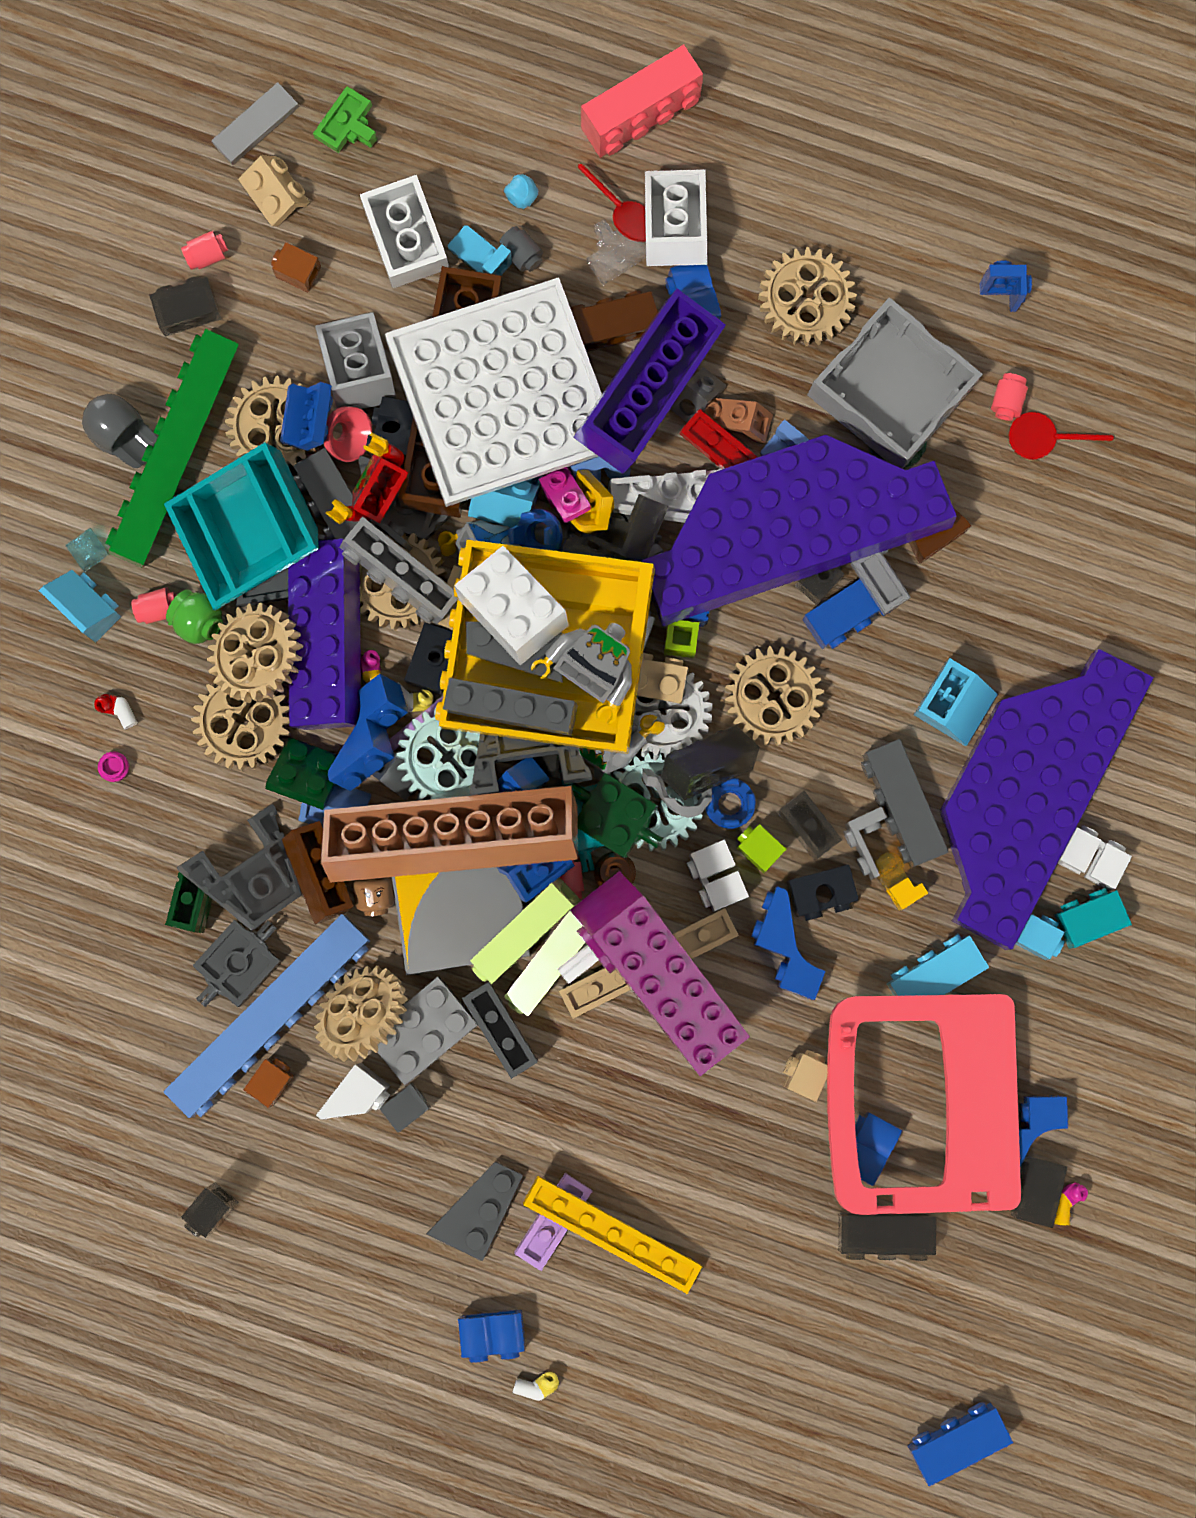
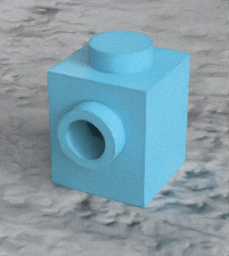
[1016,914,1065,960]

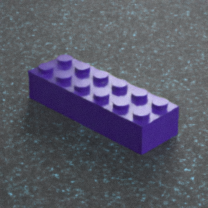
[573,289,726,474]
[288,539,361,730]

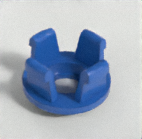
[508,509,562,551]
[705,778,756,829]

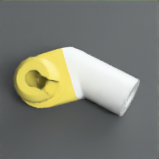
[398,682,434,712]
[513,1371,559,1401]

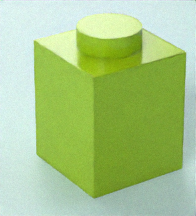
[664,620,699,658]
[736,824,786,873]

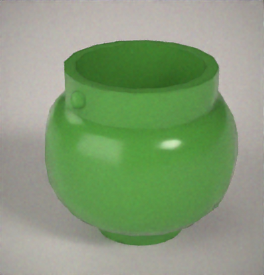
[166,590,223,644]

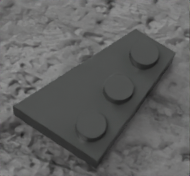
[466,621,563,683]
[427,1161,523,1261]

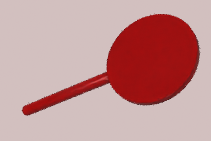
[578,163,646,242]
[1008,412,1114,460]

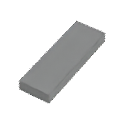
[211,82,299,165]

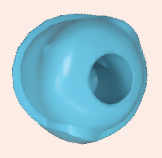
[504,174,539,209]

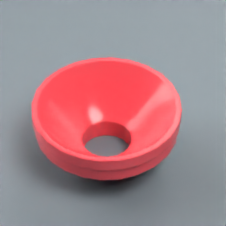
[324,406,372,462]

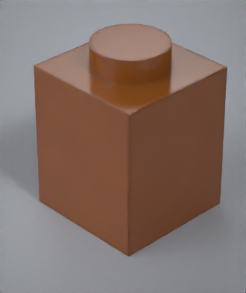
[271,242,321,293]
[243,1057,294,1108]

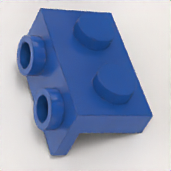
[980,261,1032,312]
[280,382,333,451]

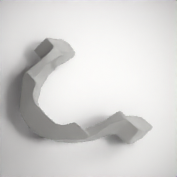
[642,768,718,818]

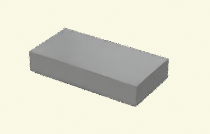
[851,552,911,615]

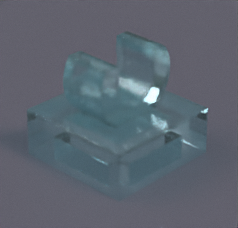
[65,528,110,572]

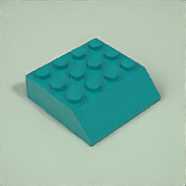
[164,442,318,610]

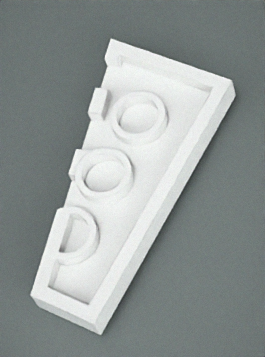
[608,468,722,523]

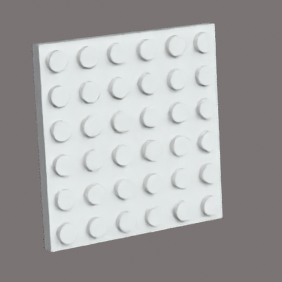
[385,277,602,507]

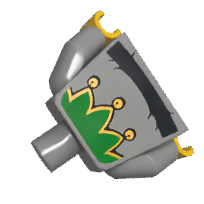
[531,623,632,724]
[578,714,665,780]

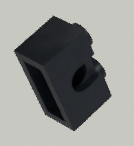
[366,397,413,469]
[787,864,859,921]

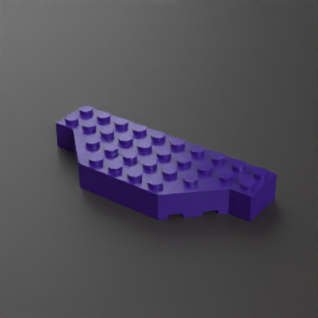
[642,435,957,627]
[939,649,1154,950]

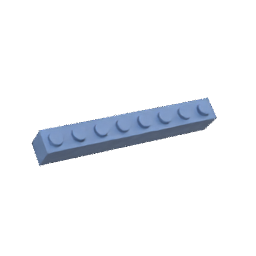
[163,914,371,1119]

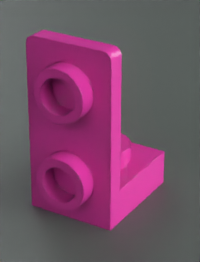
[539,467,591,522]

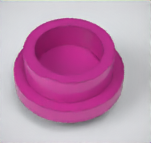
[98,751,129,782]

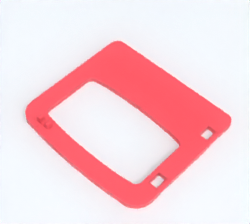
[827,994,1021,1215]

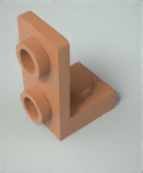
[703,398,773,443]

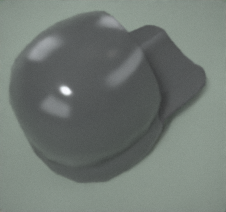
[82,393,158,468]

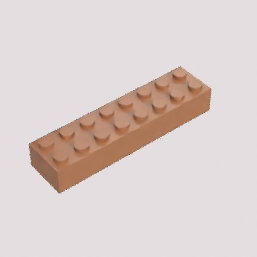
[321,786,578,883]

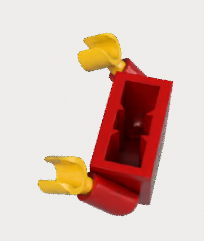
[326,432,409,524]

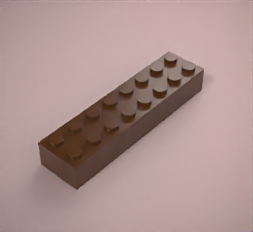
[398,266,503,518]

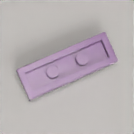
[514,1173,592,1271]

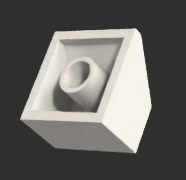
[316,1063,390,1119]

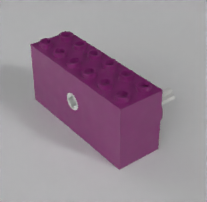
[557,871,750,1076]

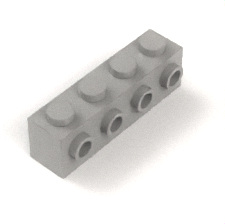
[339,517,458,625]

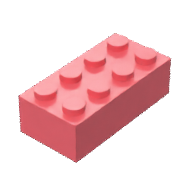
[581,44,703,158]

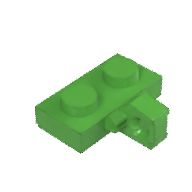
[313,86,378,153]

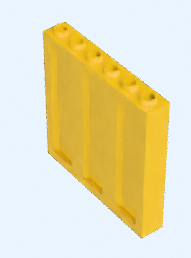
[435,540,655,754]

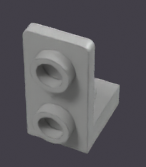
[843,807,887,880]

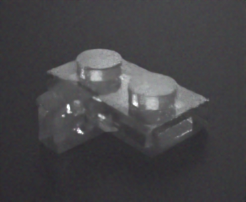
[587,219,646,285]

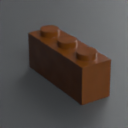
[570,290,658,352]
[281,821,354,925]

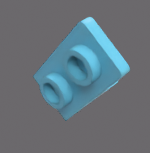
[448,225,512,276]

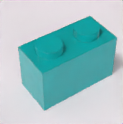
[1054,888,1132,949]

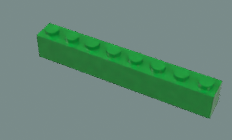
[105,329,239,568]

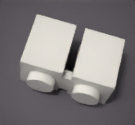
[1058,826,1132,890]
[687,840,749,912]

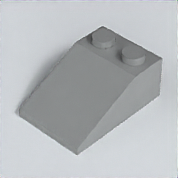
[315,312,396,409]

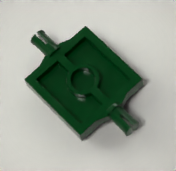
[572,773,664,858]

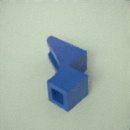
[328,674,408,791]
[751,886,826,1000]
[1019,1096,1068,1166]

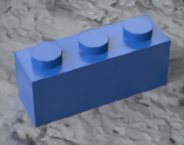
[802,579,897,650]
[907,1402,1013,1487]

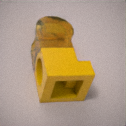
[875,853,928,911]

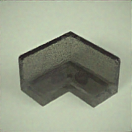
[581,494,669,562]

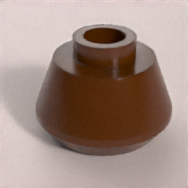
[594,852,636,887]

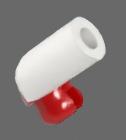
[94,694,138,729]

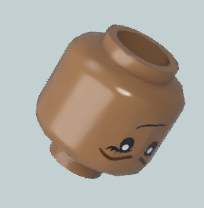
[353,877,395,916]

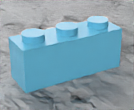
[887,934,989,996]

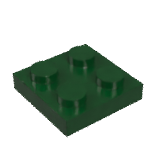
[265,737,337,810]

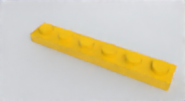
[523,1175,702,1294]

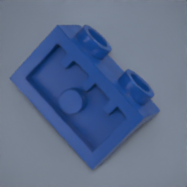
[497,860,575,903]

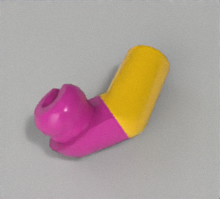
[361,650,386,683]
[1054,1183,1088,1225]

